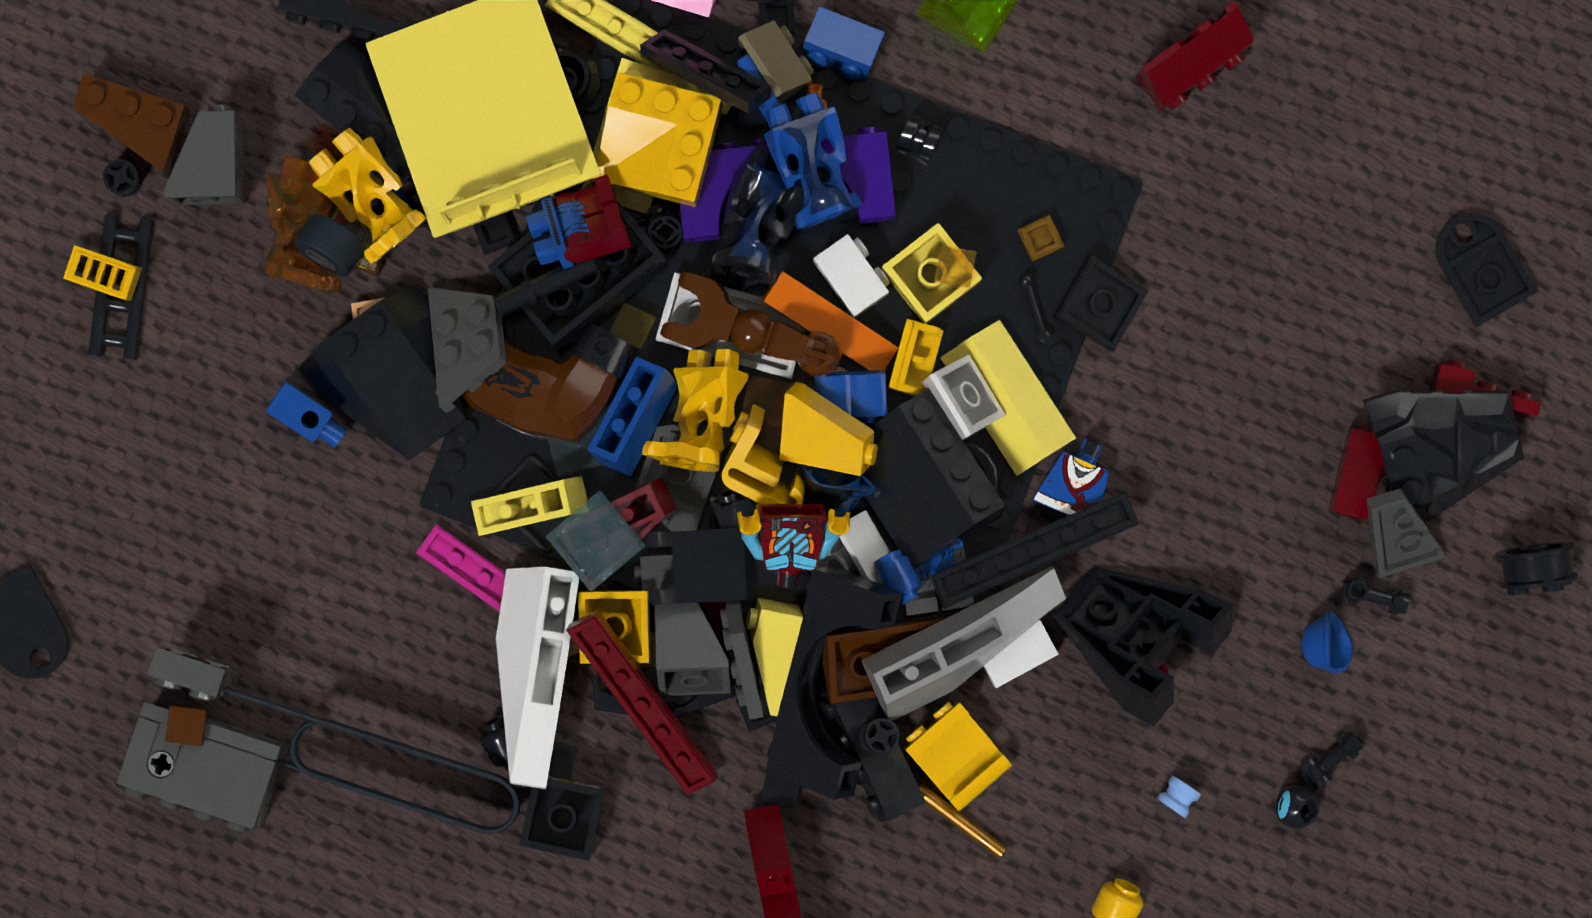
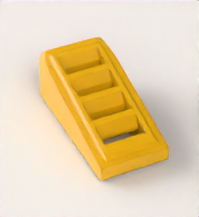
[63,245,142,301]

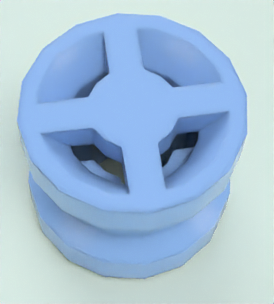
[1156,775,1201,818]

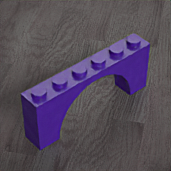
[680,127,896,243]

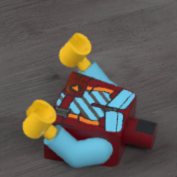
[737,504,850,588]

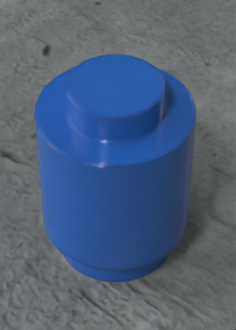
[874,550,923,606]

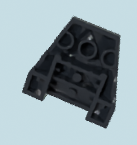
[1363,389,1524,522]

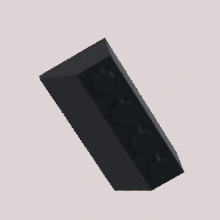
[294,40,413,181]

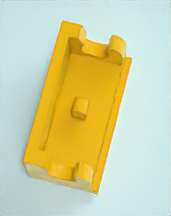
[888,319,943,397]

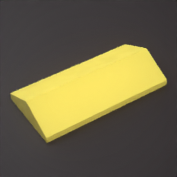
[940,320,1076,477]

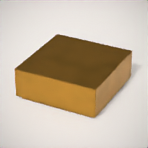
[1017,215,1065,262]

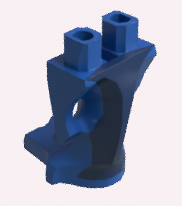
[764,92,862,230]

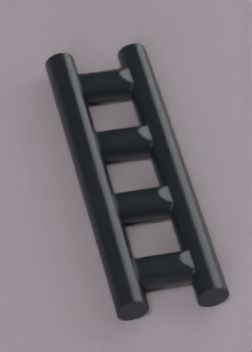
[88,215,154,360]

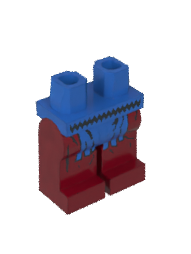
[526,174,631,269]

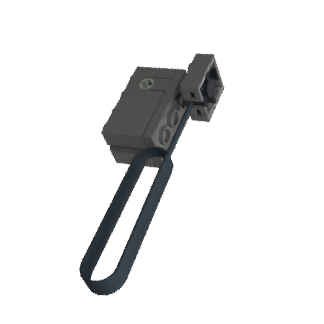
[116,647,521,834]

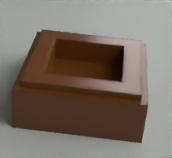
[165,705,208,746]

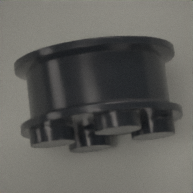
[1495,542,1578,595]

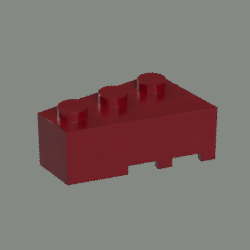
[558,477,677,591]

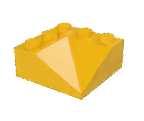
[593,72,723,208]

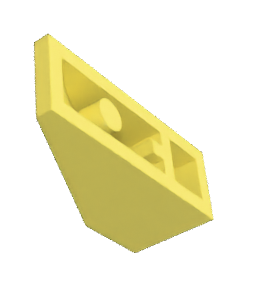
[471,476,590,536]
[746,597,803,716]

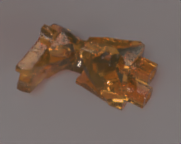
[263,155,342,292]

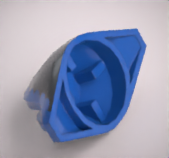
[796,463,875,517]

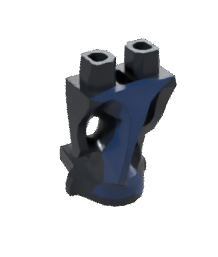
[709,149,805,291]

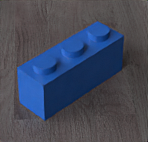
[587,357,678,477]

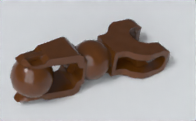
[660,272,841,377]

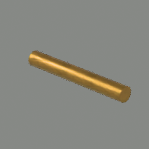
[919,784,1007,859]

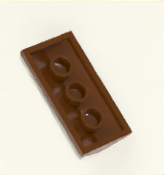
[822,617,967,704]

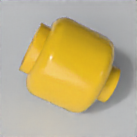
[1091,878,1144,918]

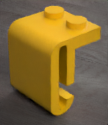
[722,404,806,504]
[903,701,1013,812]

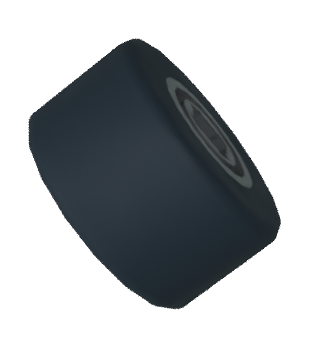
[294,213,365,277]

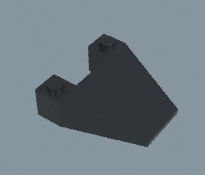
[1054,567,1233,726]

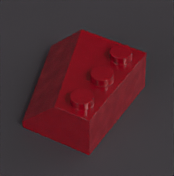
[1136,1,1254,111]

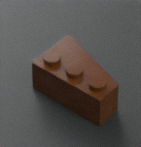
[73,73,191,177]

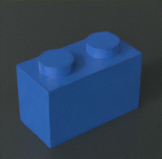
[801,6,885,83]

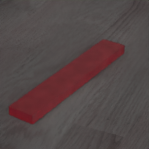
[566,609,718,795]

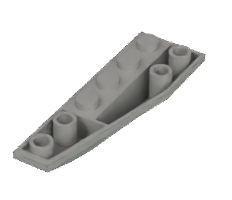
[861,566,1066,721]

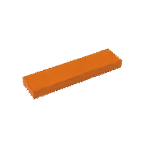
[761,271,899,370]

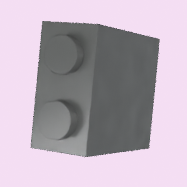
[164,105,245,205]
[655,585,731,696]

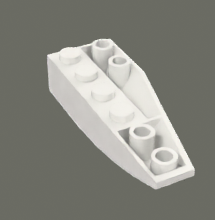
[496,567,580,789]

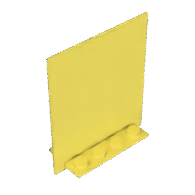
[366,0,601,238]

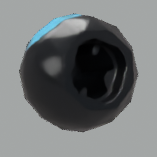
[1275,784,1319,829]

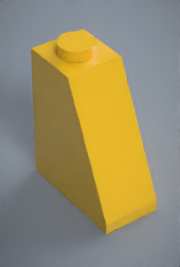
[779,382,878,476]

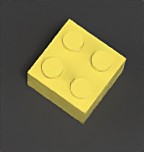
[881,223,982,324]

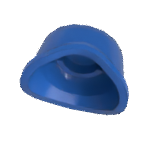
[1301,611,1353,673]

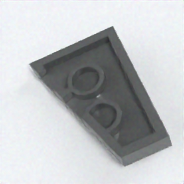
[1366,488,1446,578]

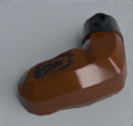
[462,323,635,443]

